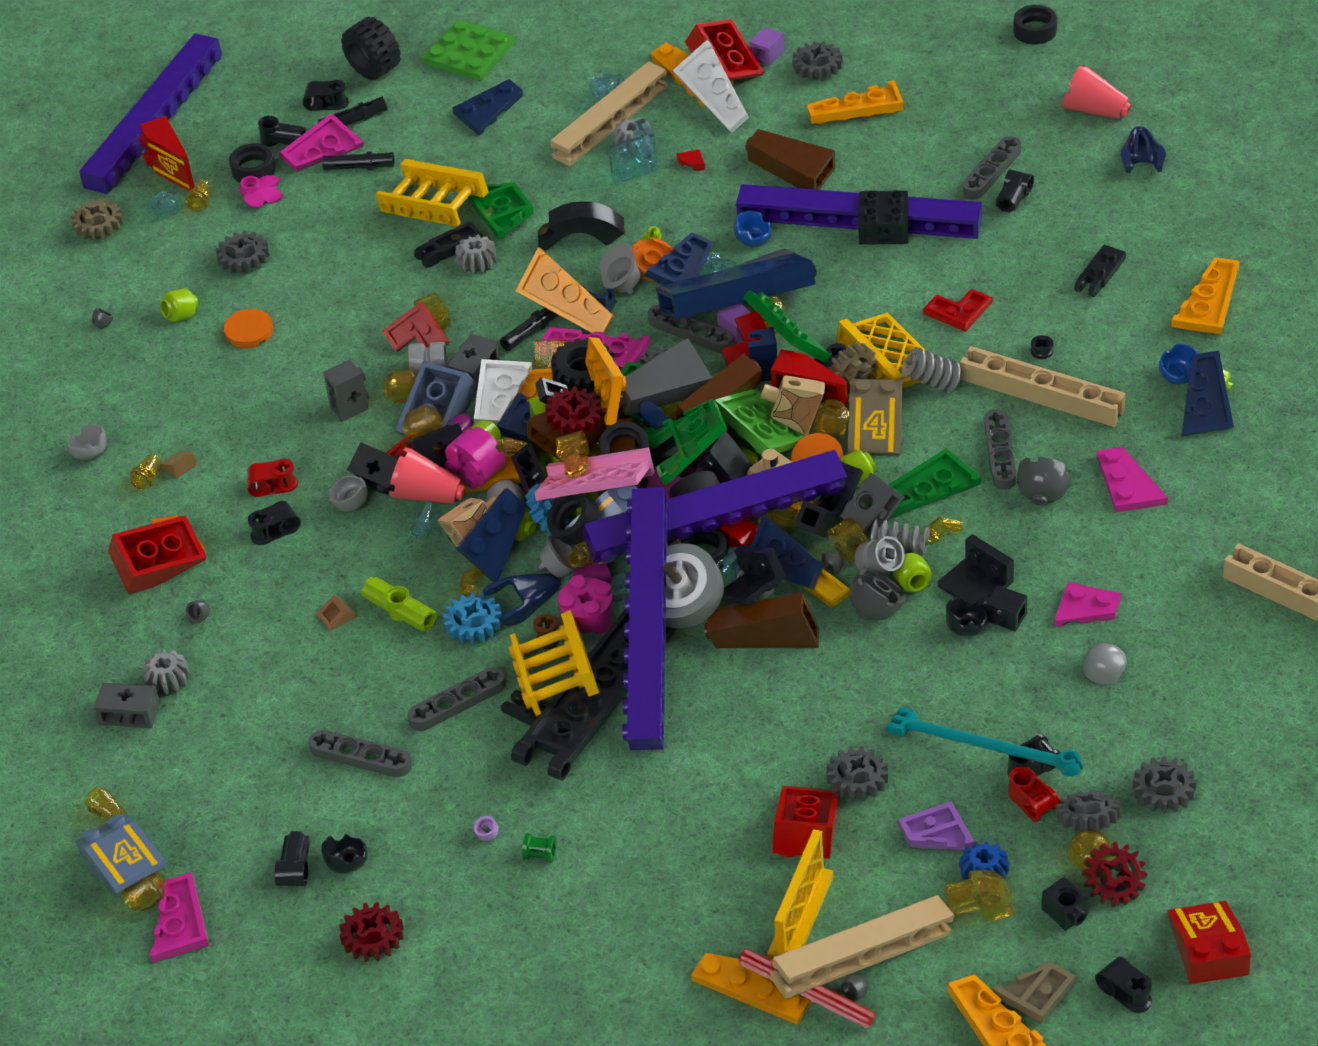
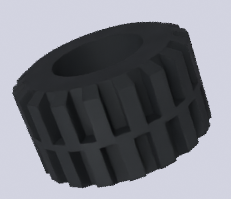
[341,17,401,80]
[551,338,615,393]

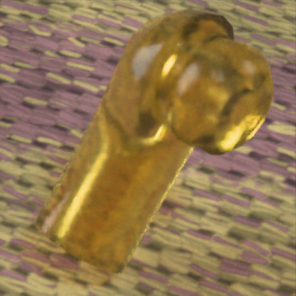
[926,517,963,543]
[459,566,484,598]

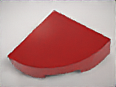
[676,149,705,171]

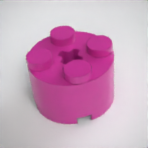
[445,426,505,490]
[558,575,615,639]

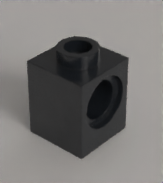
[983,585,1027,632]
[1041,877,1088,931]

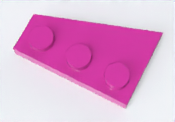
[280,113,364,172]
[1096,447,1168,512]
[150,872,209,963]

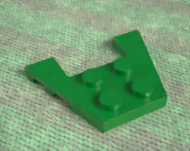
[645,399,727,485]

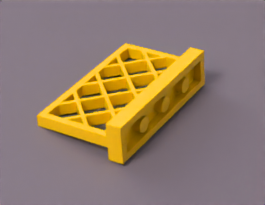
[836,312,926,388]
[767,829,834,961]

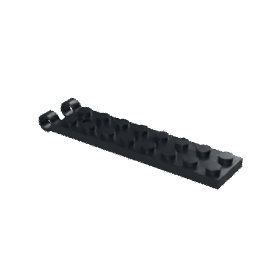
[511,609,678,781]

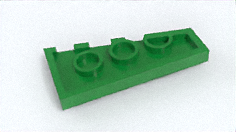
[744,290,831,363]
[868,448,981,518]

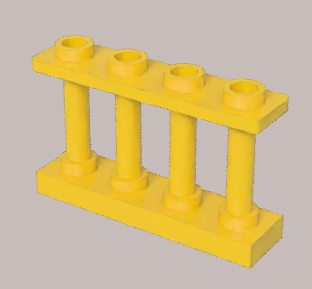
[375,159,489,227]
[508,610,599,716]

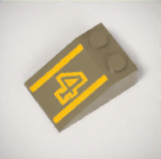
[848,379,903,456]

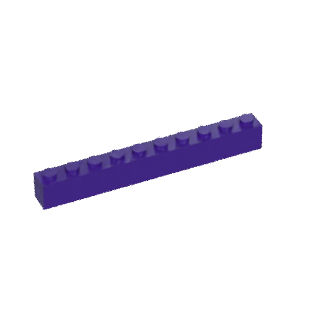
[79,33,222,194]
[736,184,982,239]
[583,450,847,563]
[622,487,668,750]

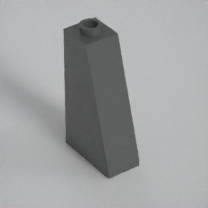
[619,338,712,416]

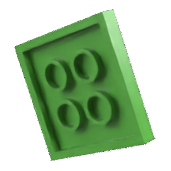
[422,19,516,81]
[714,389,806,455]

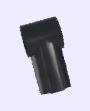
[258,116,306,146]
[996,169,1034,213]
[274,831,310,886]

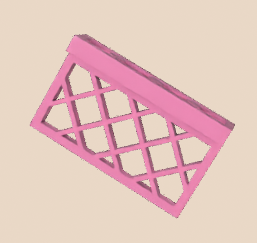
[534,447,655,501]

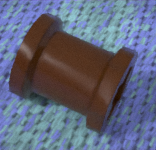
[533,614,559,649]

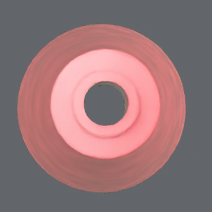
[1062,64,1131,120]
[389,448,465,504]

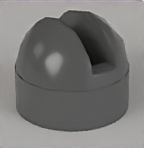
[92,307,114,328]
[821,553,843,574]
[186,600,210,623]
[841,974,867,1002]

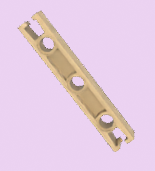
[550,61,668,166]
[960,346,1126,427]
[1223,543,1318,621]
[770,895,954,999]

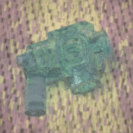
[589,71,626,99]

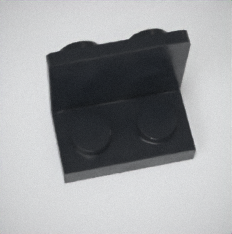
[858,190,908,245]
[938,534,1014,608]
[721,545,786,606]

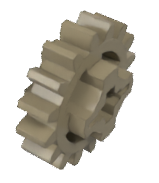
[70,198,123,240]
[828,342,877,396]

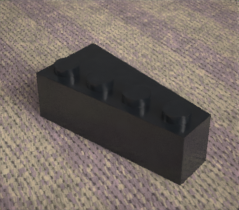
[649,431,753,483]

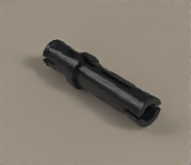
[317,96,387,125]
[322,151,395,171]
[499,307,559,351]

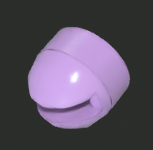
[474,816,498,842]

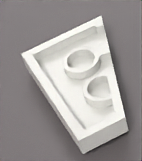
[474,359,532,426]

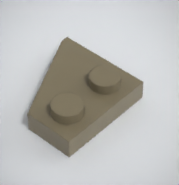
[993,962,1076,1024]

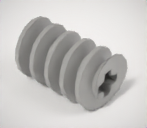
[902,348,961,393]
[870,519,930,557]

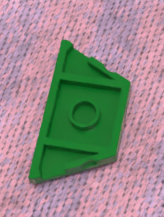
[467,182,534,240]

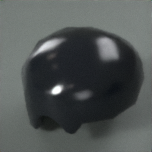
[946,597,988,636]
[321,834,368,874]

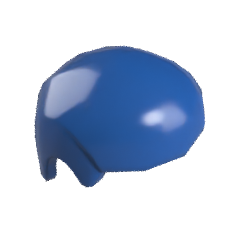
[734,211,771,247]
[1159,343,1198,384]

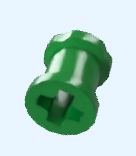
[522,833,556,862]

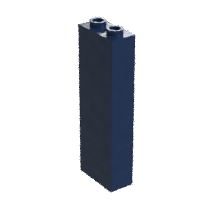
[656,253,817,319]

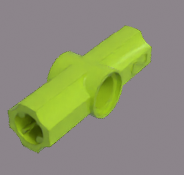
[361,576,437,632]

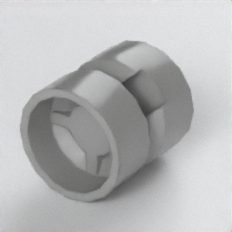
[408,342,447,376]
[854,536,905,575]

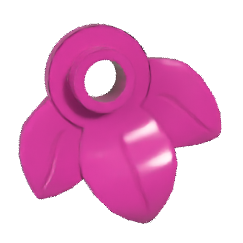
[239,175,283,208]

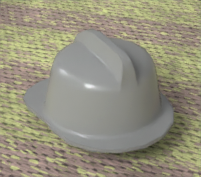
[600,243,641,295]
[539,536,589,578]

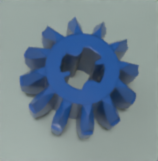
[959,840,1010,890]

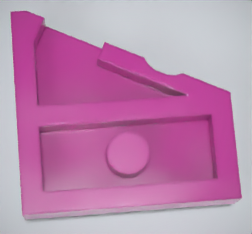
[1054,582,1121,627]

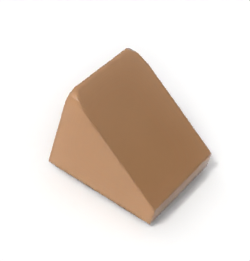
[160,451,196,479]
[317,595,357,631]

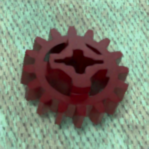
[545,386,603,437]
[1081,841,1148,907]
[339,902,404,962]

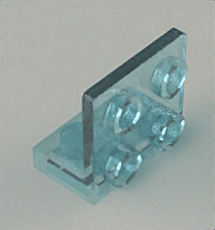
[608,118,658,184]

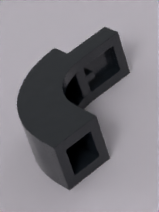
[538,201,625,251]
[794,462,863,537]

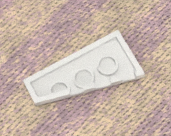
[673,39,749,133]

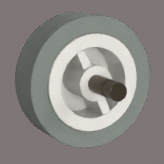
[663,544,724,629]

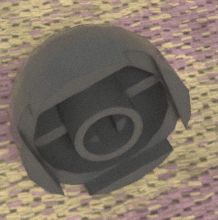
[1017,457,1072,505]
[849,568,906,620]

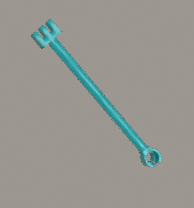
[886,707,1083,777]

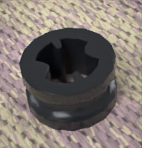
[1031,335,1054,359]

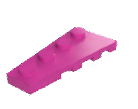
[538,327,651,371]

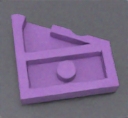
[898,801,974,850]

